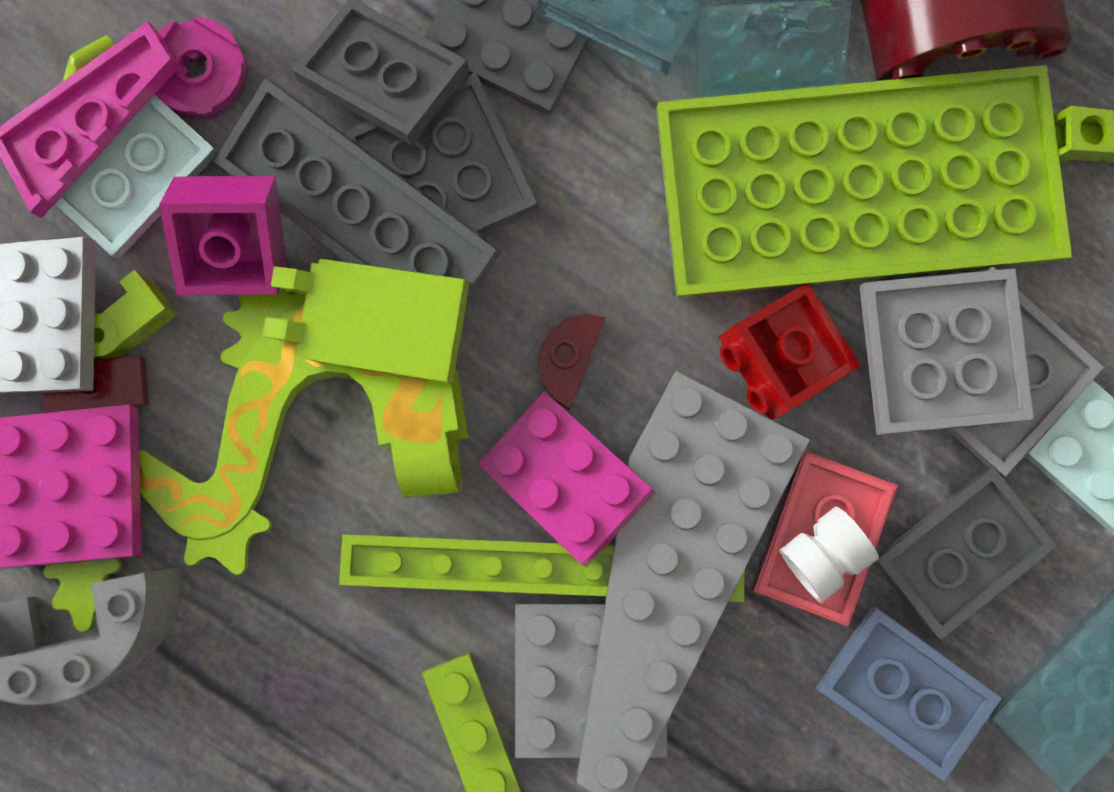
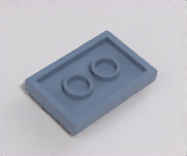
[815,606,1002,782]

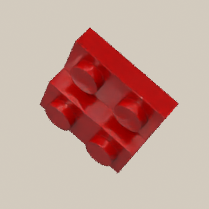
[718,284,861,420]

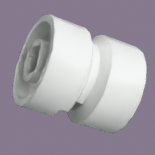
[779,506,879,604]

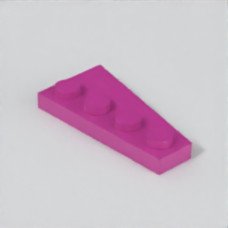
[0,21,180,218]

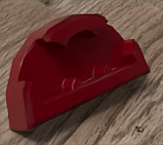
[538,314,606,410]

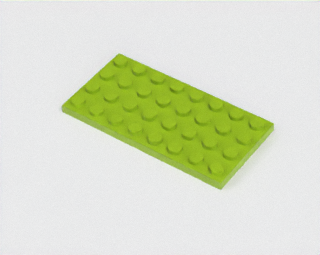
[656,65,1072,299]

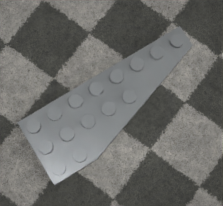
[576,371,810,792]

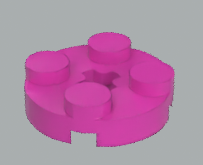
[155,17,248,120]

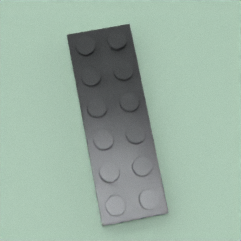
[214,78,502,304]

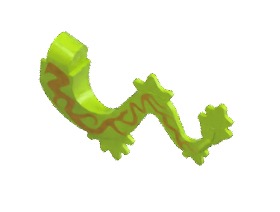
[43,289,470,632]

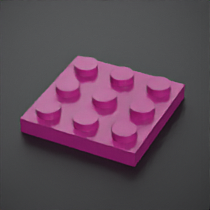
[0,404,142,569]

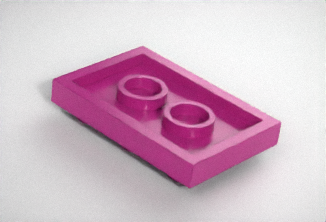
[477,391,655,567]

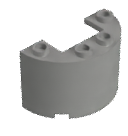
[0,567,183,705]

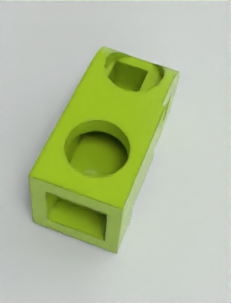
[1054,106,1114,163]
[94,269,179,359]

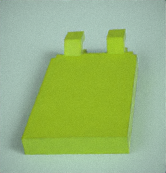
[262,259,470,384]

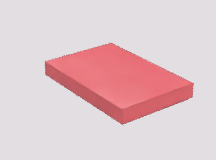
[752,451,898,627]

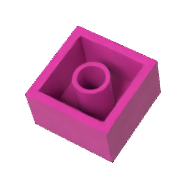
[159,176,287,295]

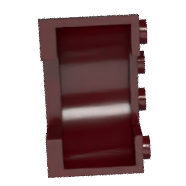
[861,0,1071,80]

